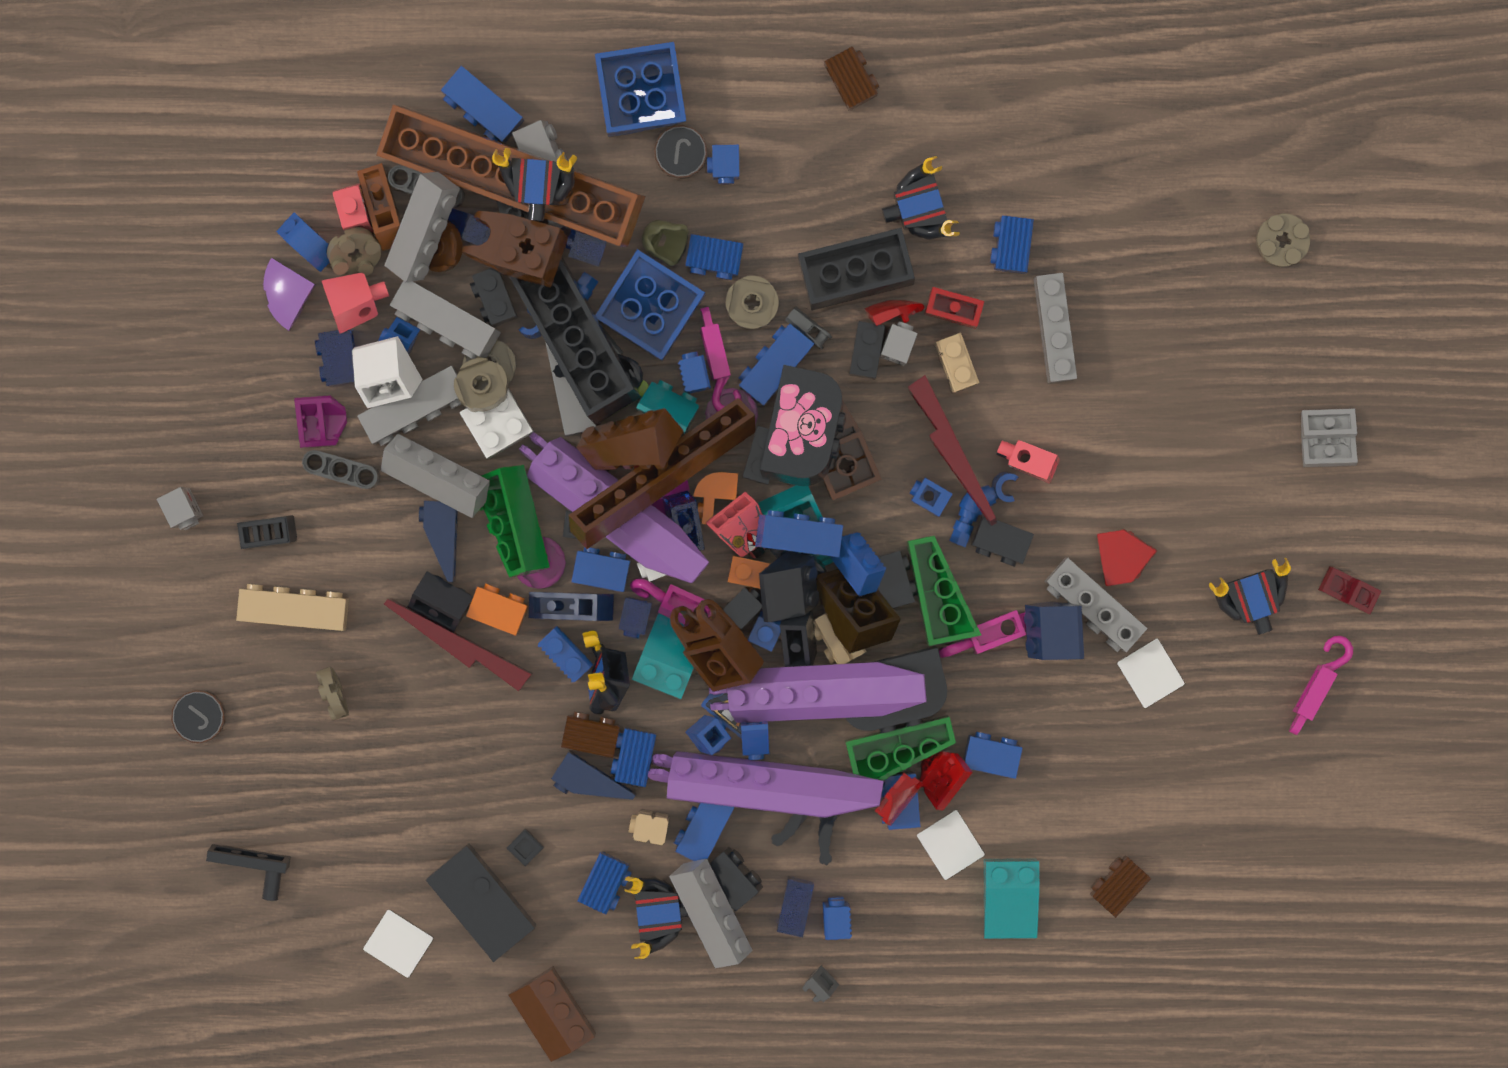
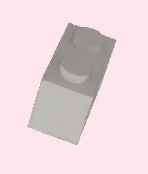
[880,322,918,366]
[157,487,203,530]

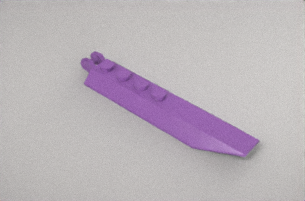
[518,432,709,583]
[709,662,927,723]
[648,751,884,818]

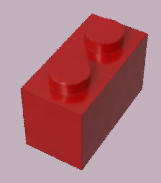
[924,287,984,329]

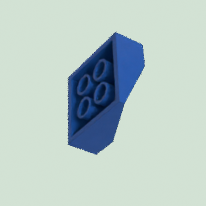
[595,42,686,137]
[595,249,705,362]

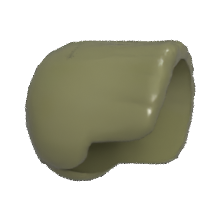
[642,220,689,266]

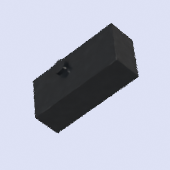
[798,227,915,311]
[426,843,537,962]

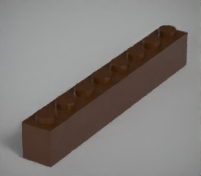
[569,398,755,549]

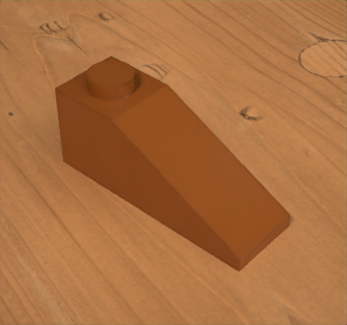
[357,163,402,251]

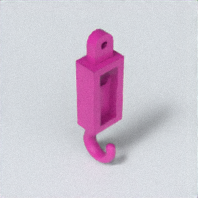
[700,307,742,411]
[630,579,711,625]
[938,610,1026,658]
[1289,636,1353,735]

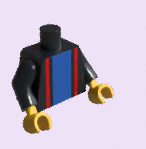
[492,148,577,221]
[882,156,960,240]
[1209,558,1291,635]
[582,630,630,715]
[625,876,689,959]

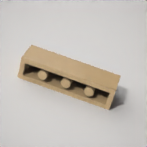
[236,584,349,631]

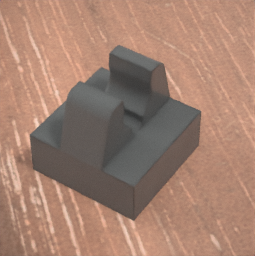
[803,965,839,1002]

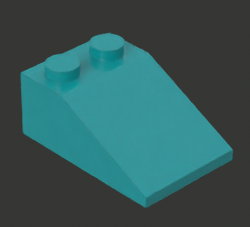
[636,380,700,434]
[758,485,833,566]
[632,613,694,699]
[983,858,1040,939]

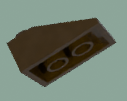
[816,569,901,654]

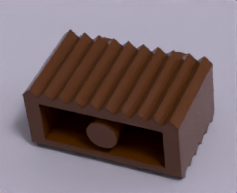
[824,46,879,111]
[561,711,620,758]
[1090,855,1151,918]

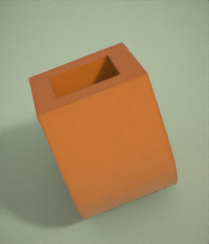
[693,472,738,525]

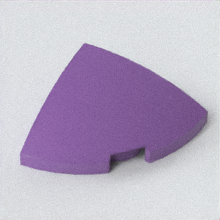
[263,258,316,331]

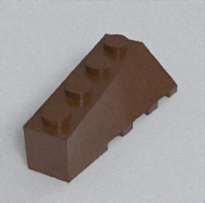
[576,408,683,470]

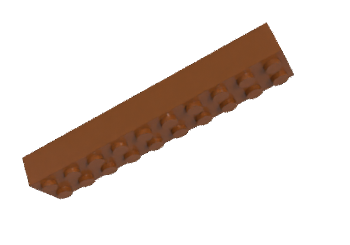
[376,105,646,247]

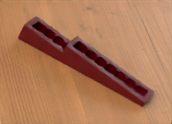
[908,375,997,526]
[384,598,533,692]

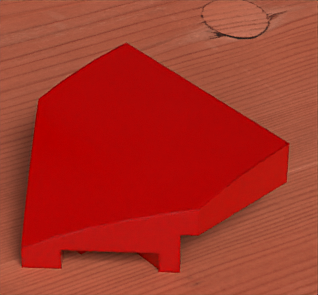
[864,300,925,326]
[1097,529,1157,586]
[919,751,973,811]
[875,773,923,826]

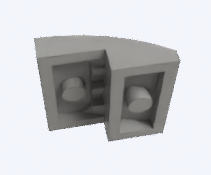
[1301,409,1358,467]

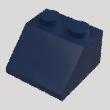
[1024,601,1084,660]

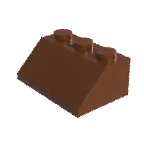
[508,966,596,1062]

